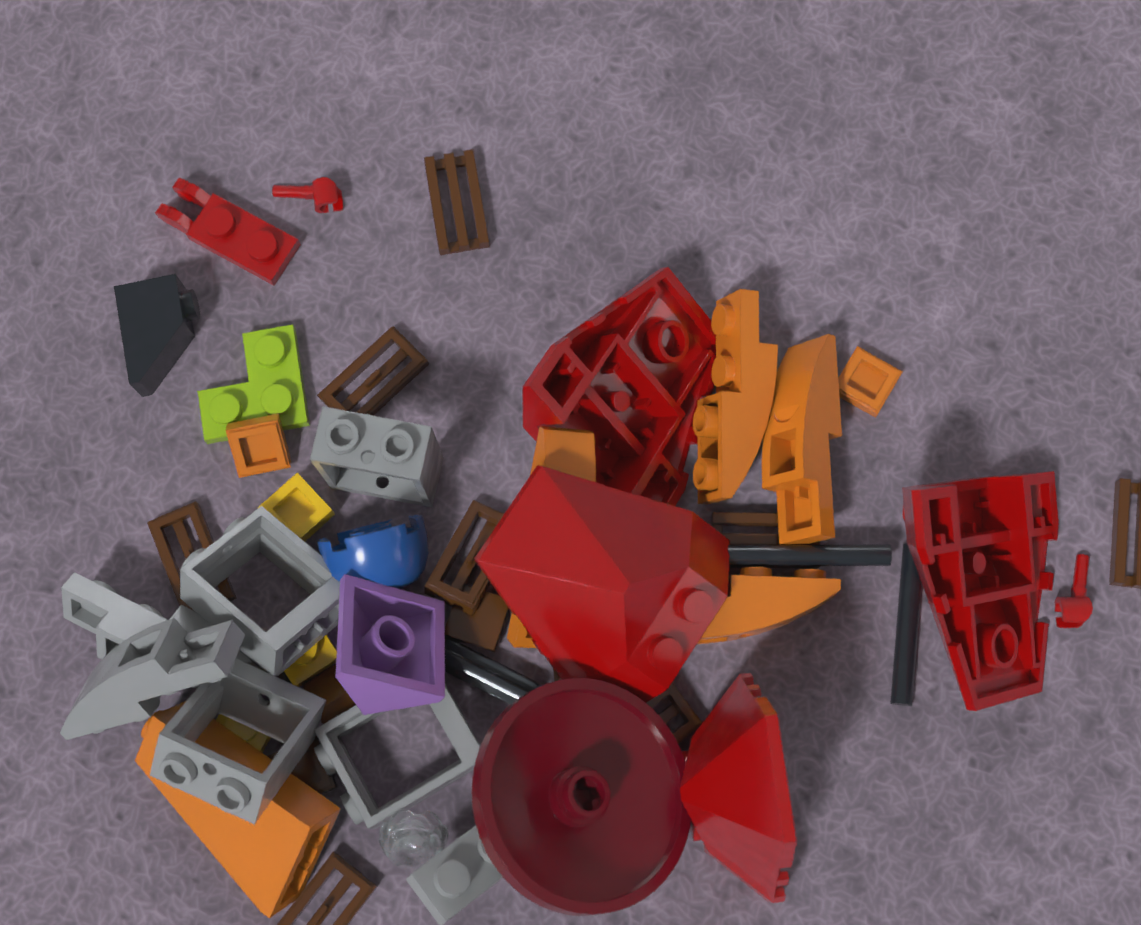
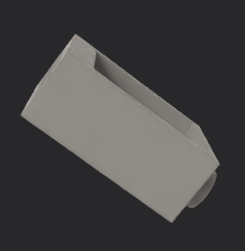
[310,406,444,508]
[180,506,340,677]
[150,658,326,825]
[314,684,480,829]

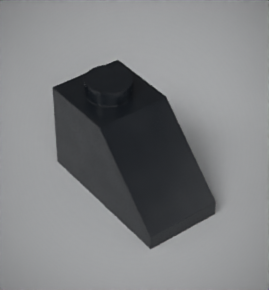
[114,274,200,397]

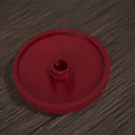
[471,678,691,916]

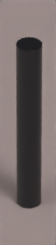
[890,543,922,706]
[728,544,892,566]

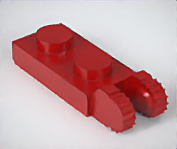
[155,178,301,286]

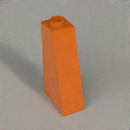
[134,700,341,918]

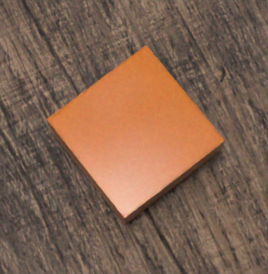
[838,346,903,418]
[225,413,291,478]

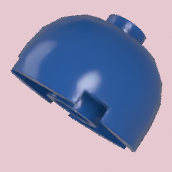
[317,515,429,590]

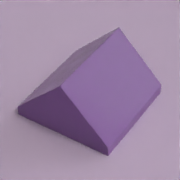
[336,574,445,715]

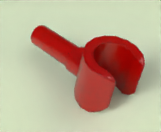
[272,177,344,213]
[1054,554,1093,628]

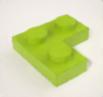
[198,324,310,444]

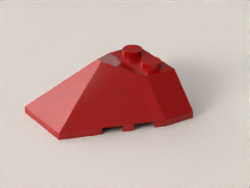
[522,267,716,506]
[474,465,730,703]
[902,471,1059,711]
[680,673,797,903]

